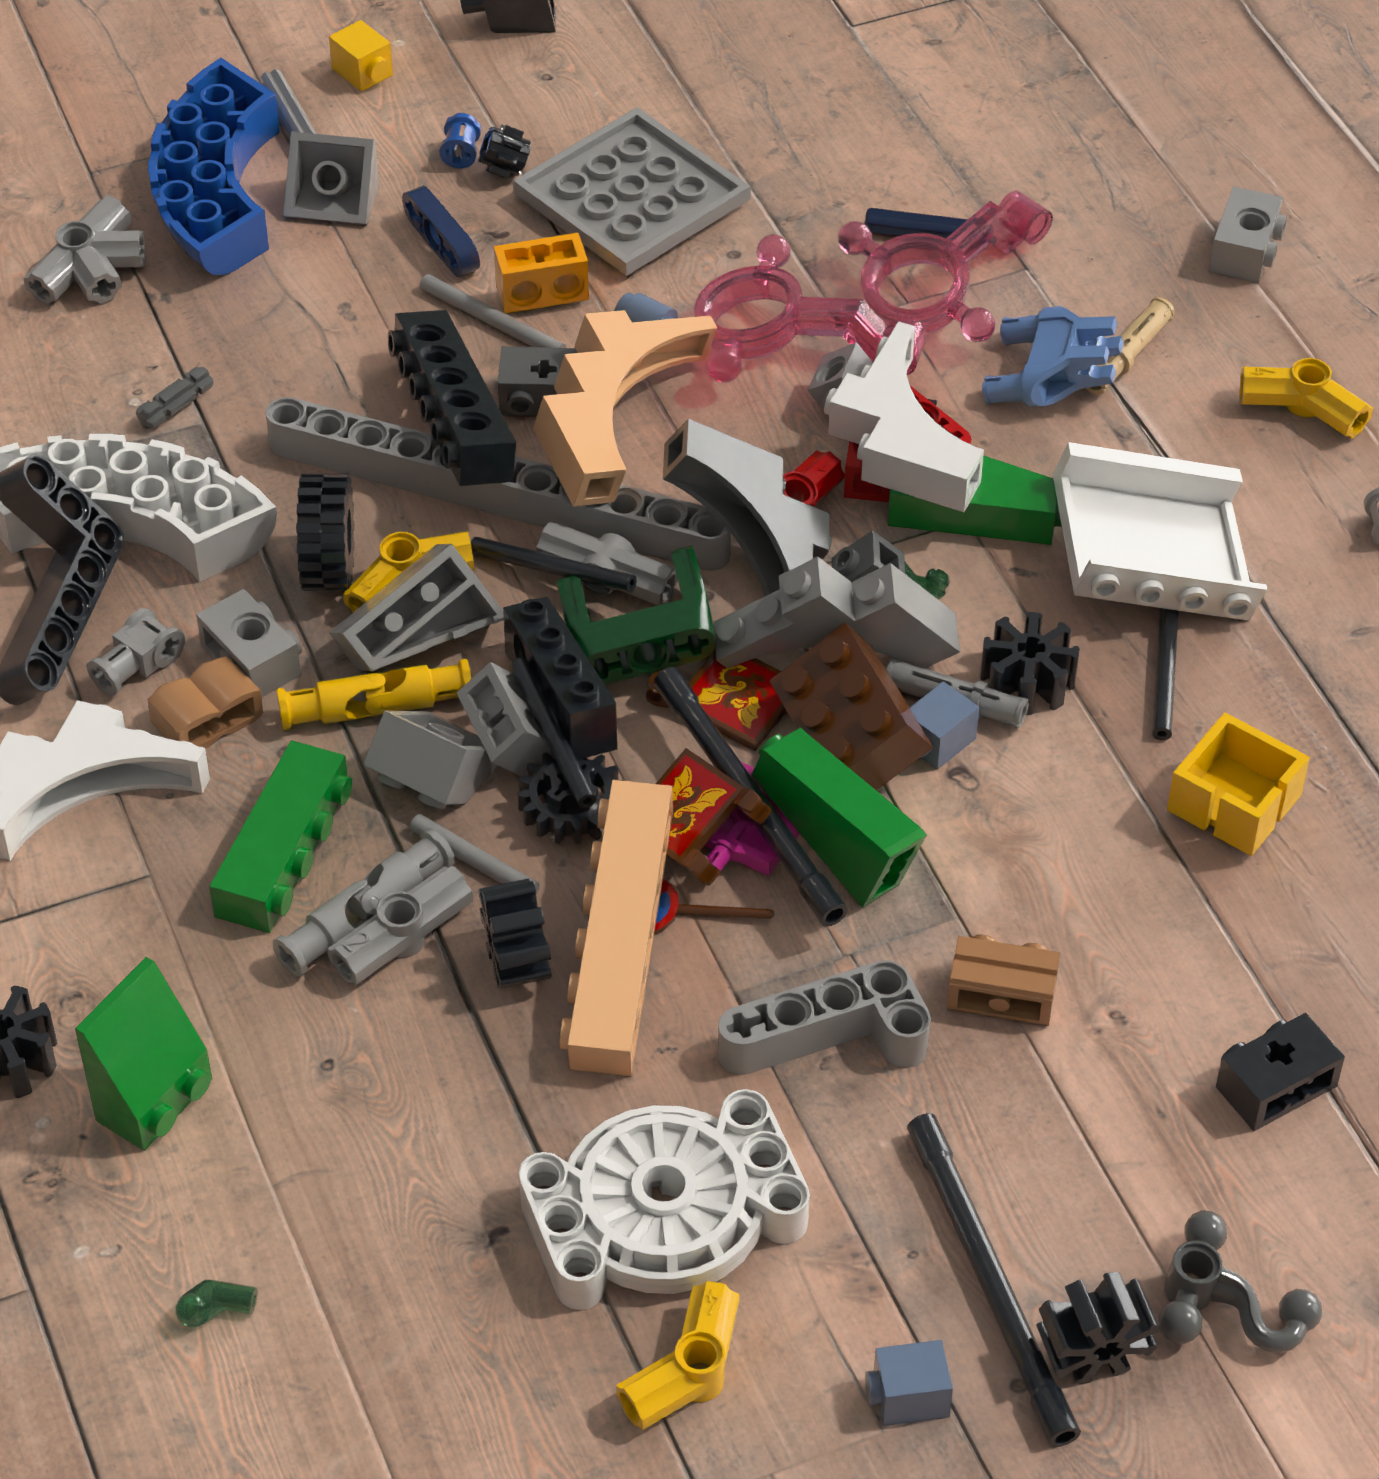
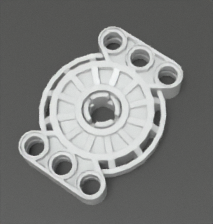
[519,1089,810,1310]

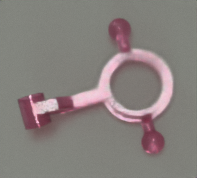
[838,190,1053,342]
[694,234,927,383]

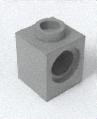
[807,342,873,416]

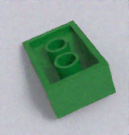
[75,957,212,1151]

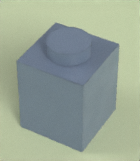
[910,681,979,770]
[865,1340,953,1426]

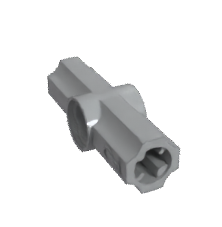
[536,522,678,605]
[327,866,473,985]

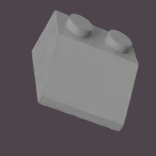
[363,711,498,809]

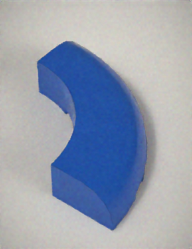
[148,57,280,275]

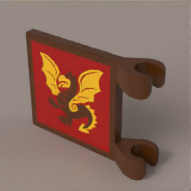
[646,647,786,751]
[656,748,772,886]

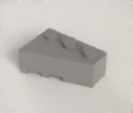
[329,544,504,671]

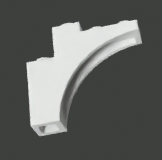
[824,321,984,512]
[0,700,210,861]

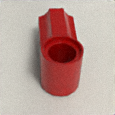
[783,450,845,507]

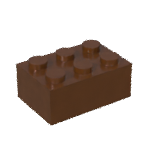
[769,622,934,791]

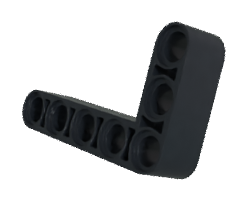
[0,455,124,705]

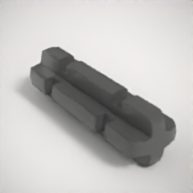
[136,367,214,429]

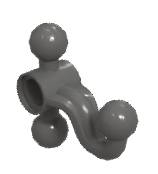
[1159,1210,1322,1353]

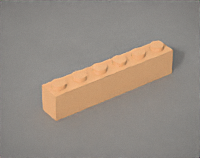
[560,780,673,1076]

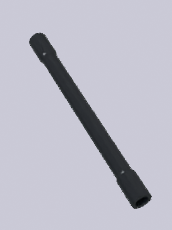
[654,667,848,927]
[907,1113,1081,1447]

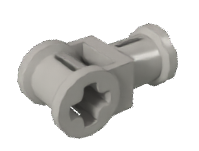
[86,608,185,696]

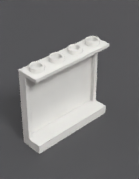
[1052,442,1267,621]

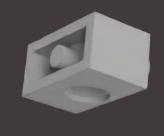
[1209,186,1287,283]
[196,588,302,697]

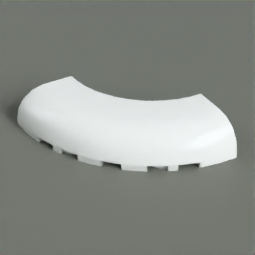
[0,434,277,582]

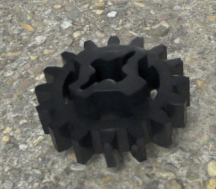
[517,752,624,844]

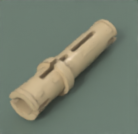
[1086,297,1175,395]

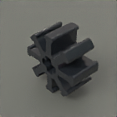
[980,612,1080,715]
[478,878,552,989]
[0,985,58,1098]
[1036,1272,1161,1384]

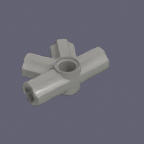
[23,195,145,305]

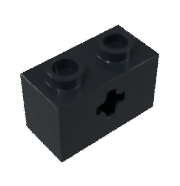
[1216,1012,1345,1132]

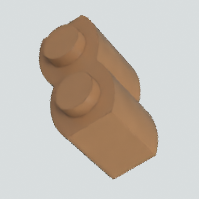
[147,657,263,749]

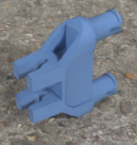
[982,306,1124,407]

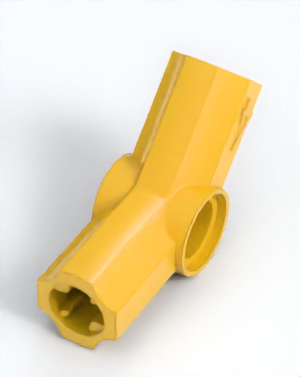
[1239,358,1373,439]
[343,531,475,612]
[616,1281,740,1430]

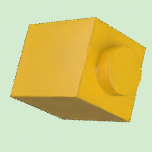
[329,20,393,92]

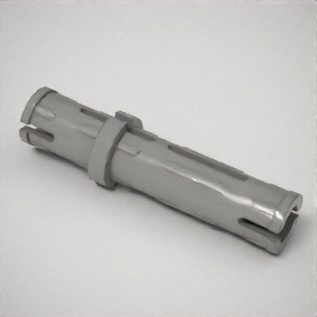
[886,658,1029,729]

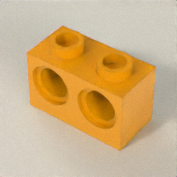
[494,233,589,313]

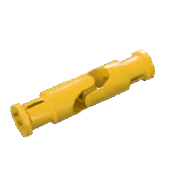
[276,659,471,730]

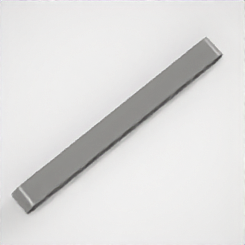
[265,397,731,571]

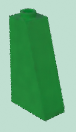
[888,455,1062,545]
[751,728,927,908]

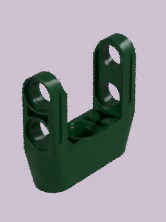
[557,545,716,685]

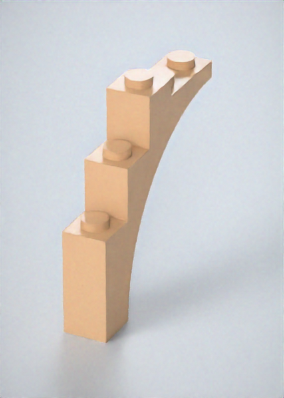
[533,310,717,507]

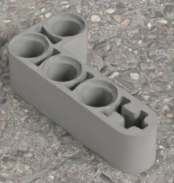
[718,960,931,1075]

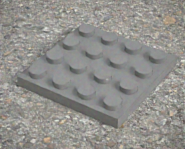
[513,107,751,276]

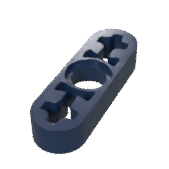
[402,185,480,277]

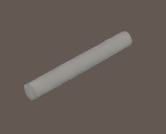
[409,814,540,894]

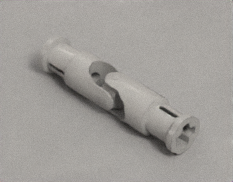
[273,828,455,977]

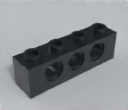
[503,597,618,760]

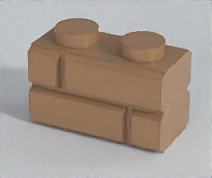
[947,934,1061,1026]

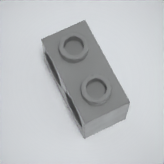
[457,662,553,776]

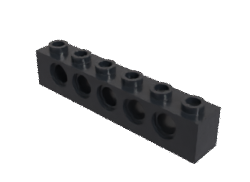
[388,310,516,486]

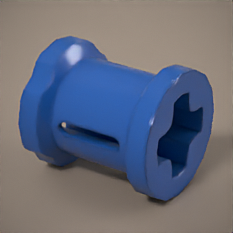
[439,113,481,169]

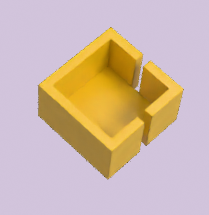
[1167,712,1310,856]

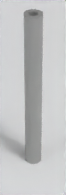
[420,274,566,348]

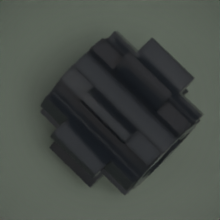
[478,124,531,178]

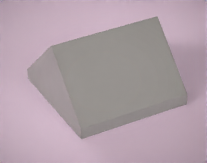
[283,131,379,225]

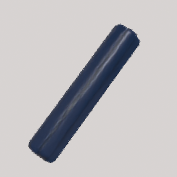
[864,208,990,247]

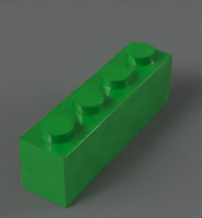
[209,740,352,933]

